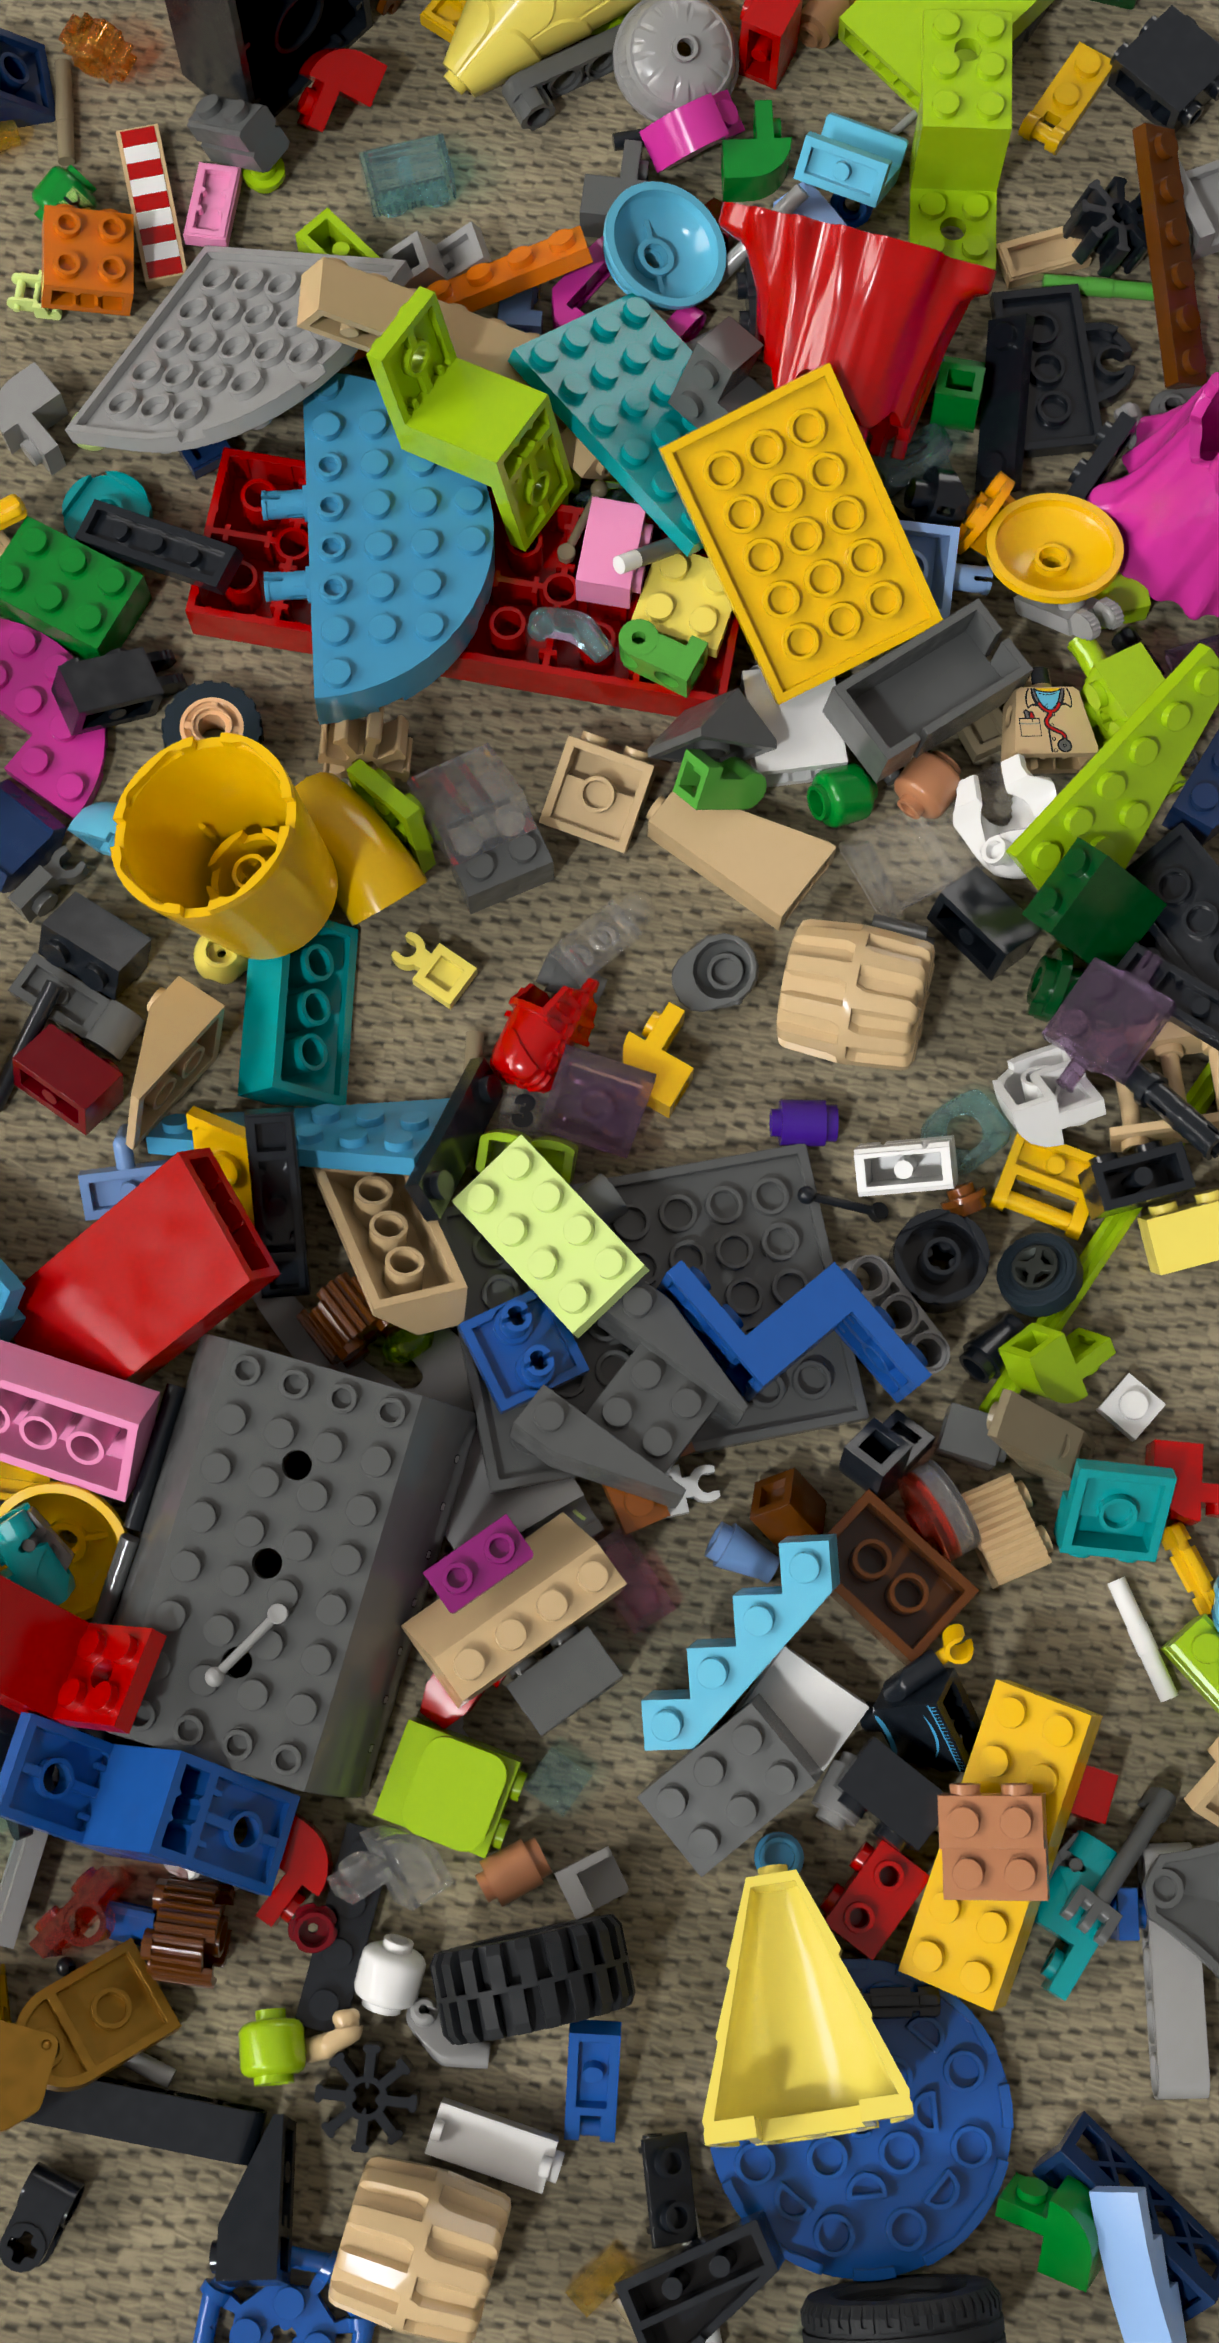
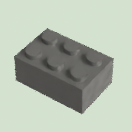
[637,1694,823,1877]

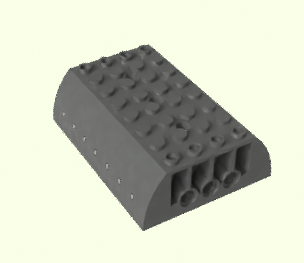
[106,1334,477,1798]

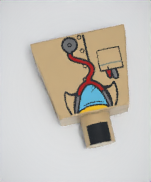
[1001,667,1099,774]

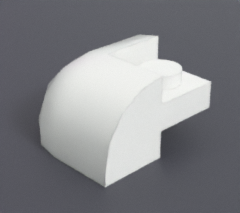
[992,1040,1106,1147]

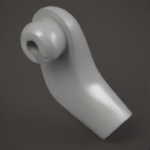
[406,1997,490,2069]

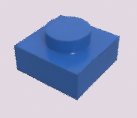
[1110,1887,1147,1941]

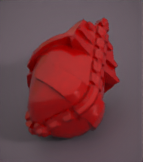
[490,978,599,1094]

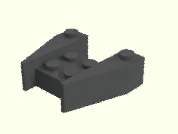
[510,1279,748,1509]

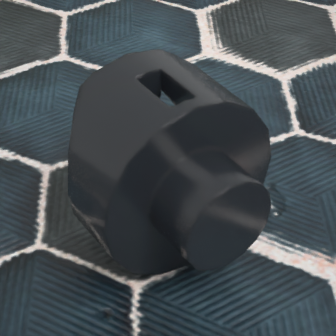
[904,466,970,527]

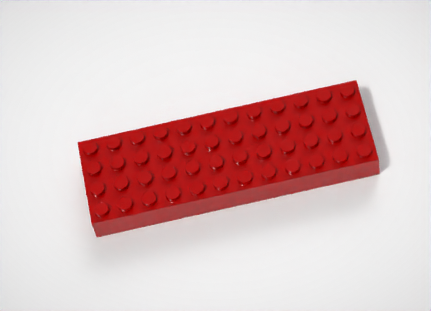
[185,447,740,717]

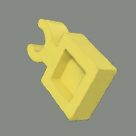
[391,932,478,1010]

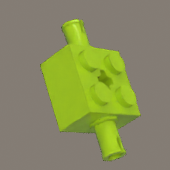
[1067,637,1187,796]

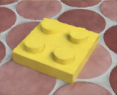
[631,552,733,658]

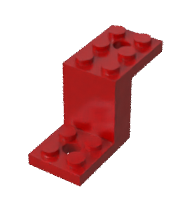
[0,1575,167,1734]

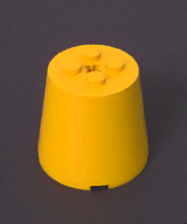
[110,732,338,960]

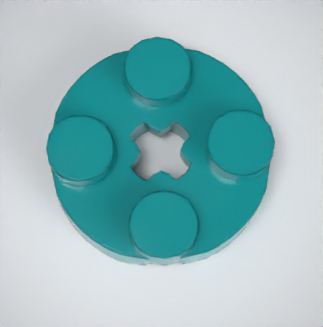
[62,471,154,562]

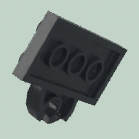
[990,284,1135,458]
[1125,822,1219,991]

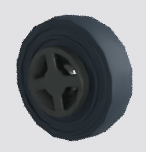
[996,1233,1084,1317]

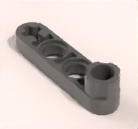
[502,24,621,131]

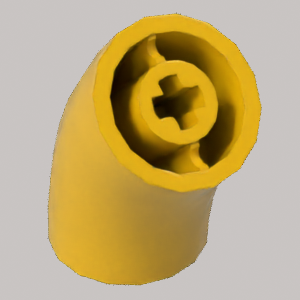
[295,772,428,926]

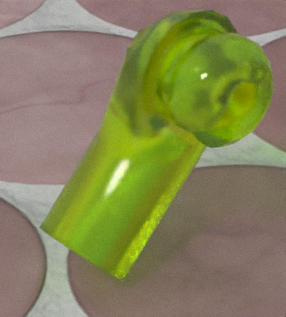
[383,1329,434,1363]

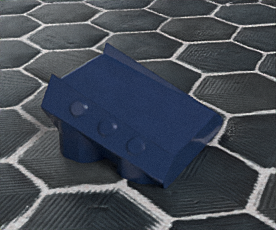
[0,779,67,893]

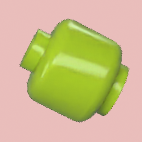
[238,2008,306,2087]

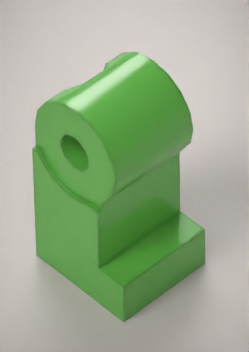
[618,619,708,698]
[673,749,767,810]

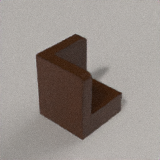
[750,1467,827,1549]

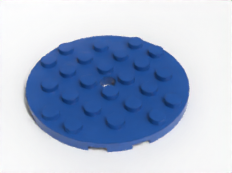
[710,1958,1014,2281]

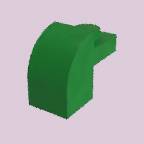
[721,100,792,202]
[930,356,986,433]
[995,2172,1103,2293]

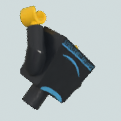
[860,1624,981,1773]

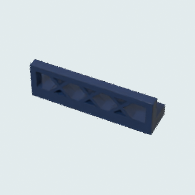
[1032,2111,1219,2322]

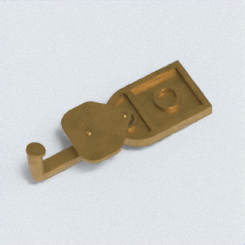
[0,1938,182,2132]

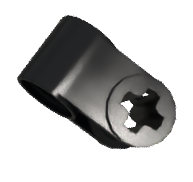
[0,2162,85,2273]

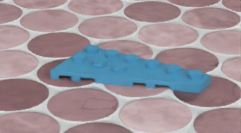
[146,1098,450,1175]

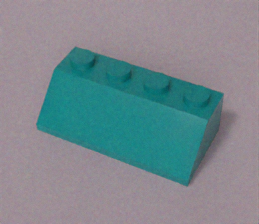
[237,920,358,1107]

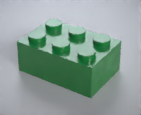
[0,516,152,660]

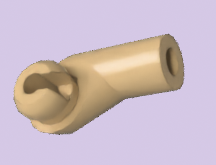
[305,2008,364,2063]

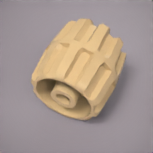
[776,919,935,1071]
[328,2155,511,2343]

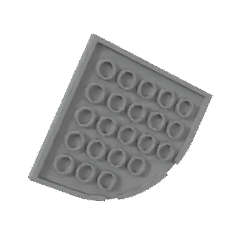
[65,245,413,454]

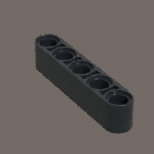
[24,2076,267,2166]

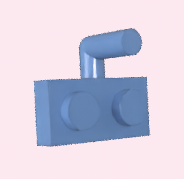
[78,1124,168,1221]

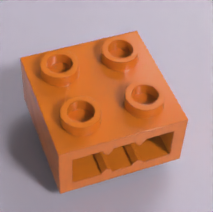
[41,204,134,316]

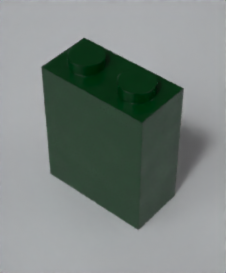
[1022,837,1167,978]

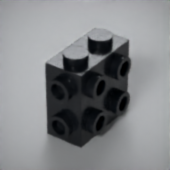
[1107,5,1219,133]

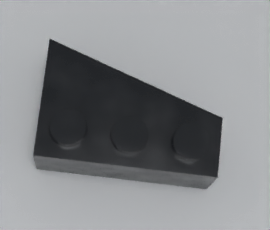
[614,2209,785,2343]

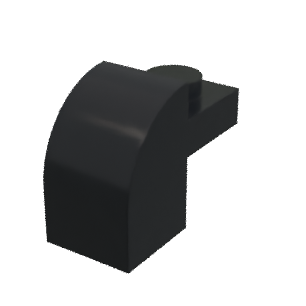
[839,1409,935,1501]

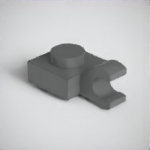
[7,846,89,923]

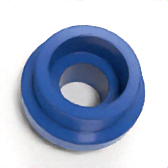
[830,193,873,228]

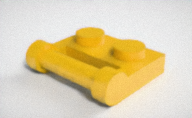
[989,1132,1097,1241]

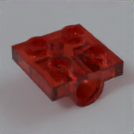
[29,1866,135,1959]

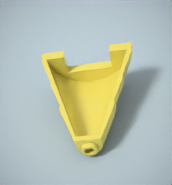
[443,0,642,98]
[702,1864,914,2148]

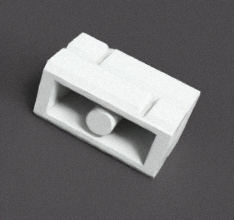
[854,1135,959,1197]

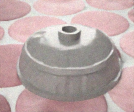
[612,0,739,122]

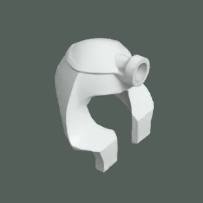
[953,753,1057,879]

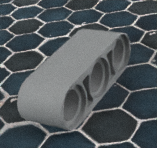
[840,1255,950,1374]

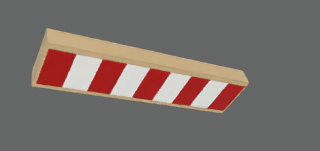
[116,123,188,290]

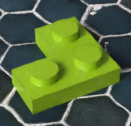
[346,759,436,874]

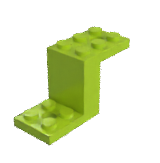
[908,9,1013,271]
[366,286,575,552]

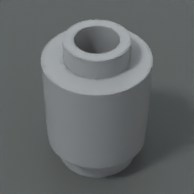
[811,1751,859,1831]

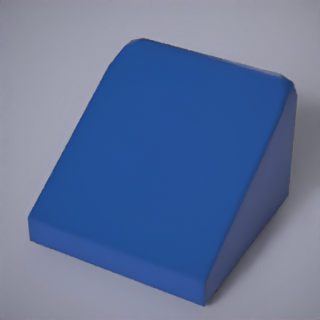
[104,1899,157,1946]

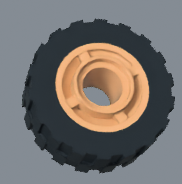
[161,680,264,748]

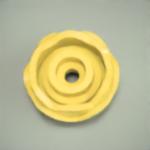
[193,936,248,984]

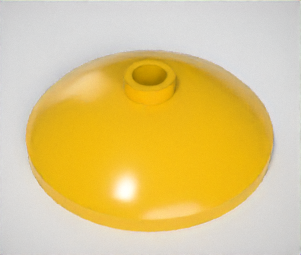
[985,493,1124,604]

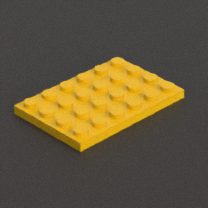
[658,363,943,705]

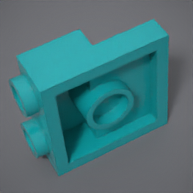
[1053,1458,1177,1563]

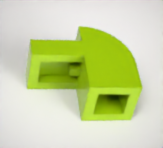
[998,1322,1116,1404]

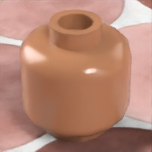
[894,750,961,820]

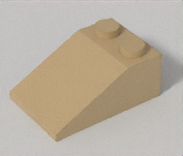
[126,976,225,1150]

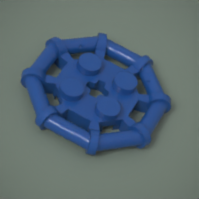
[192,2246,378,2343]

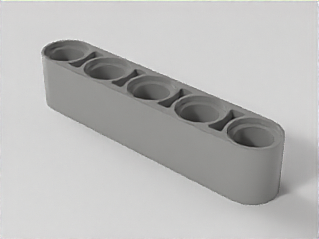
[1137,1842,1210,2100]

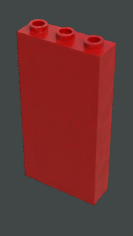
[13,1147,281,1385]

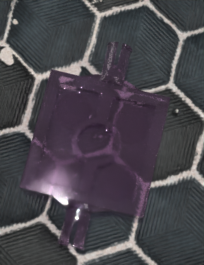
[1042,950,1177,1093]

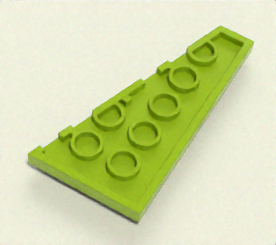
[1006,643,1219,891]

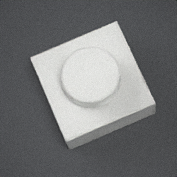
[1096,1373,1166,1442]

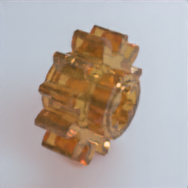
[59,12,137,84]

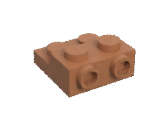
[937,1783,1050,1901]

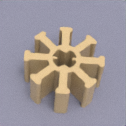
[318,706,413,788]

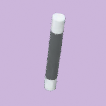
[613,537,682,574]

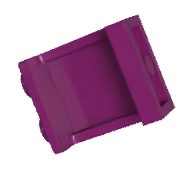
[423,1514,534,1614]

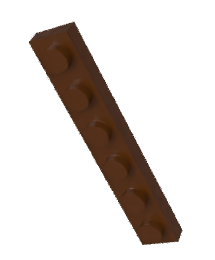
[1132,122,1207,389]

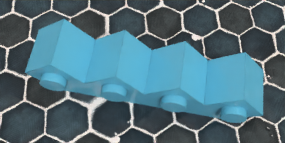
[641,1534,840,1751]

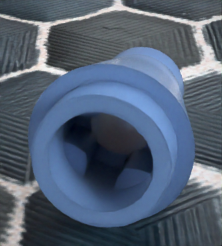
[704,1521,780,1583]

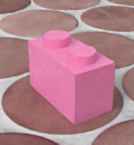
[575,496,654,609]

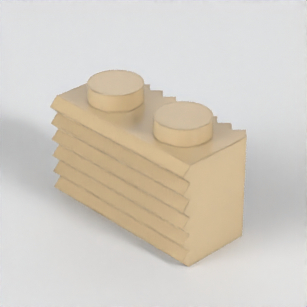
[952,1473,1054,1589]

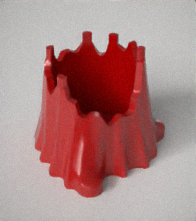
[719,202,997,461]

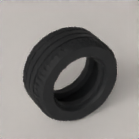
[800,2274,1007,2343]

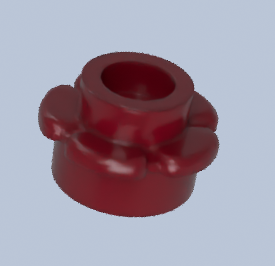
[288,1903,338,1953]

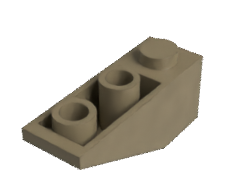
[987,1388,1096,1486]

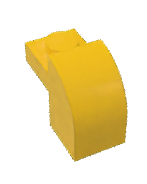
[622,1002,694,1118]

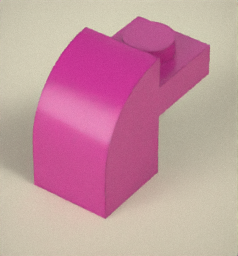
[639,89,746,173]

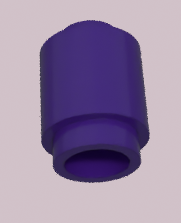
[769,1099,839,1147]

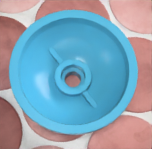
[603,181,726,311]

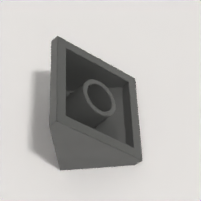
[648,688,777,763]

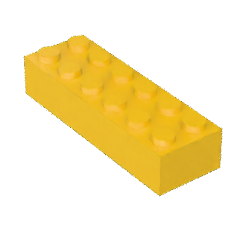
[898,1679,1103,2012]

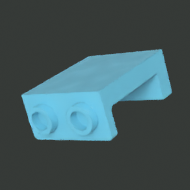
[793,112,909,208]

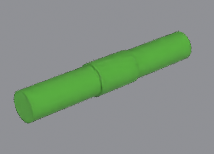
[1042,273,1154,301]

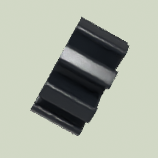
[1063,176,1148,278]
[314,2040,421,2153]

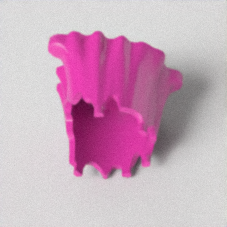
[1086,372,1219,620]

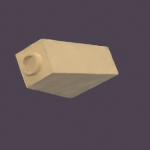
[646,791,837,931]

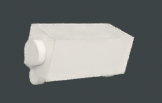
[425,2097,565,2194]

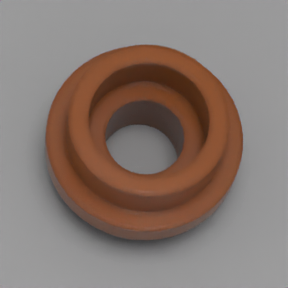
[940,1181,987,1217]

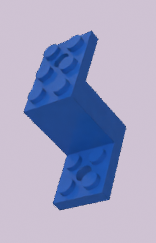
[657,1260,932,1403]
[0,1712,300,1897]

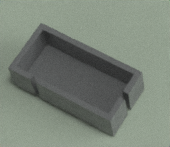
[822,598,1034,783]

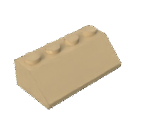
[312,1167,468,1335]
[401,1512,627,1709]

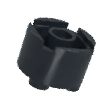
[888,1209,990,1314]

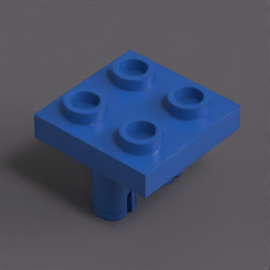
[458,1290,590,1415]

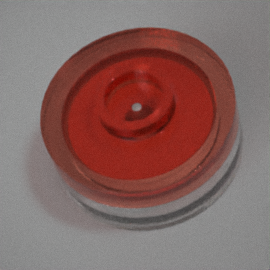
[896,1460,982,1563]

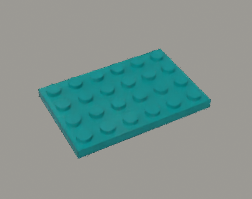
[508,293,704,557]

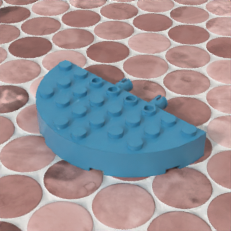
[261,373,495,725]

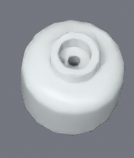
[354,1934,426,2016]

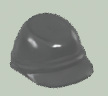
[671,933,759,1012]

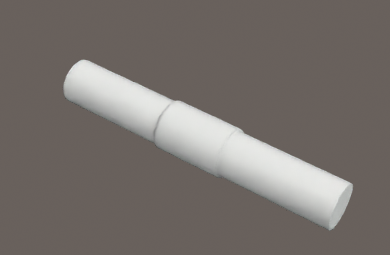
[1107,1576,1179,1702]

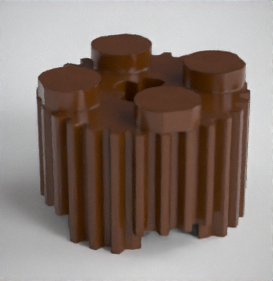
[296,1272,403,1369]
[140,1876,235,1989]

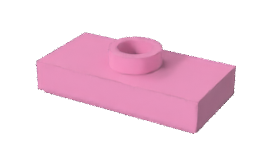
[183,162,243,247]

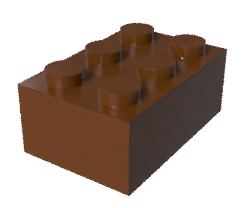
[827,1489,979,1666]

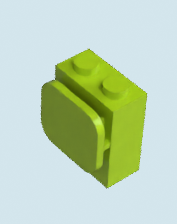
[373,1716,528,1858]

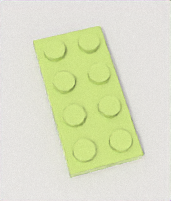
[452,1135,650,1338]

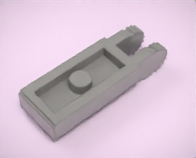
[1013,595,1125,641]

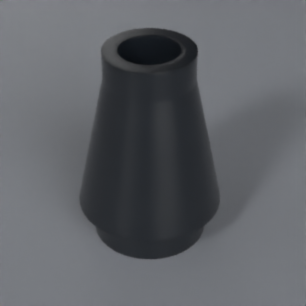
[959,1313,1026,1383]

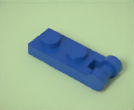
[564,2020,622,2143]

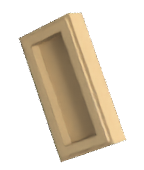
[996,226,1092,289]

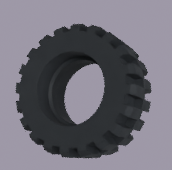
[430,1914,636,2045]

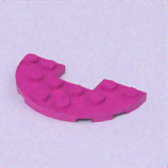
[0,619,108,821]

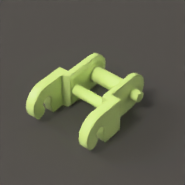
[7,269,62,320]

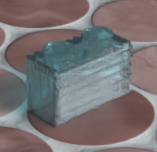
[358,133,457,218]

